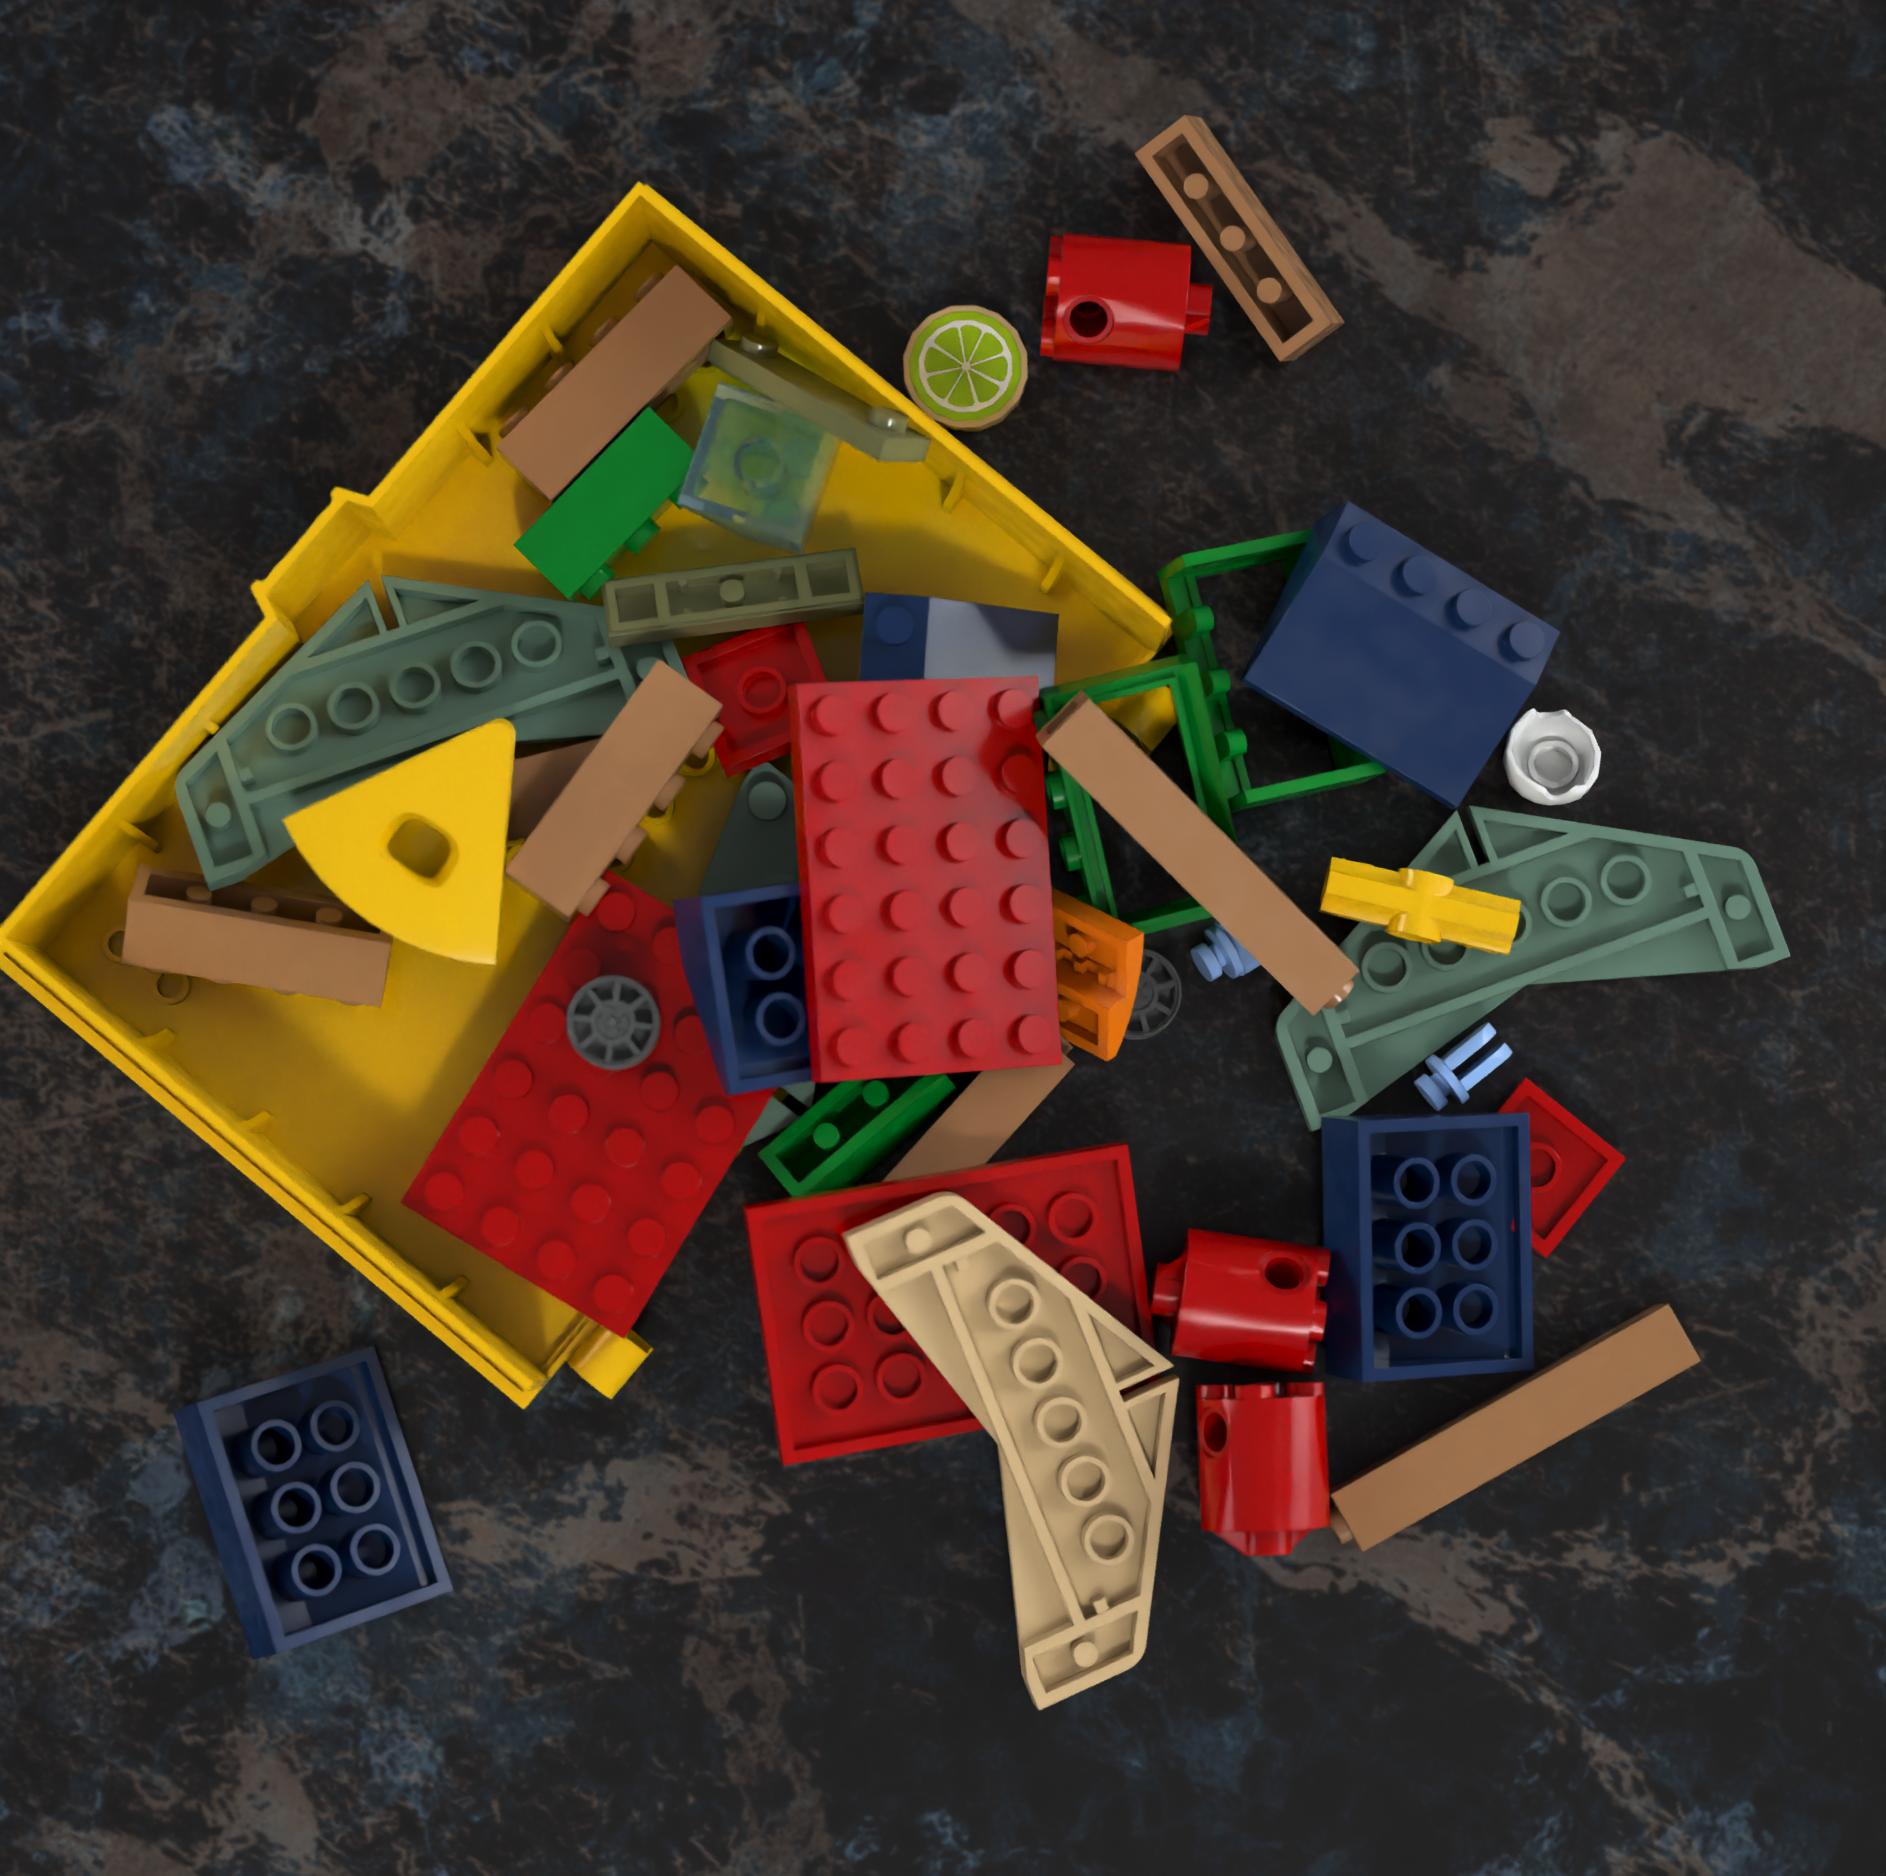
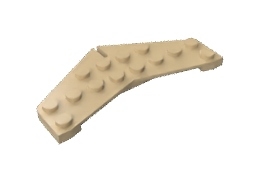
[842,1192,1179,1710]

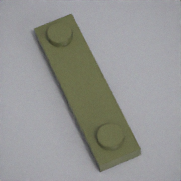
[707,333,931,463]
[601,548,865,648]

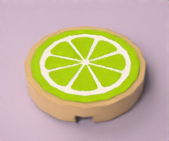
[903,305,1028,432]

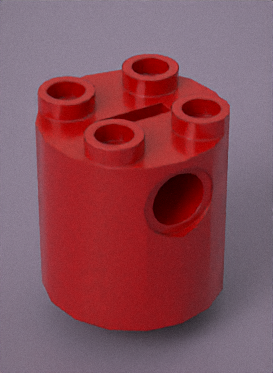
[1040,233,1212,372]
[1150,1228,1330,1375]
[1195,1381,1330,1556]

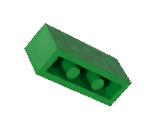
[513,406,709,602]
[757,1073,960,1197]

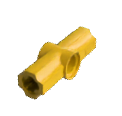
[1318,857,1521,956]

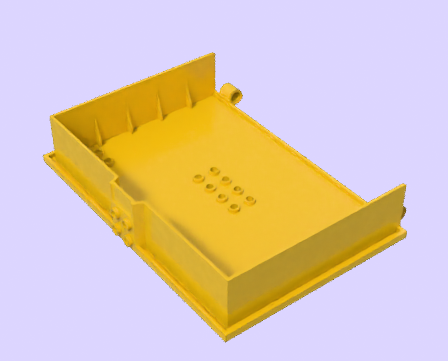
[0,181,1177,1410]

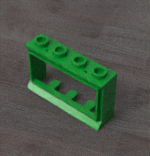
[1157,528,1386,813]
[1033,653,1238,935]

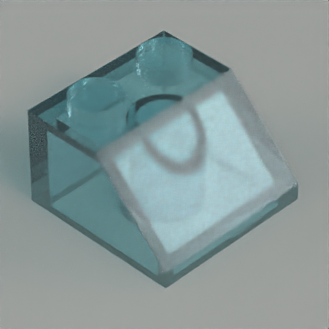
[677,381,842,555]

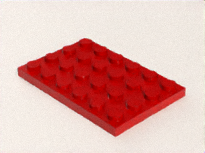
[787,676,1062,1082]
[400,869,778,1339]
[743,1141,1160,1466]

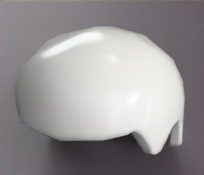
[1502,708,1601,806]

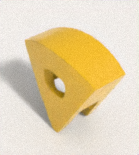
[282,718,516,965]

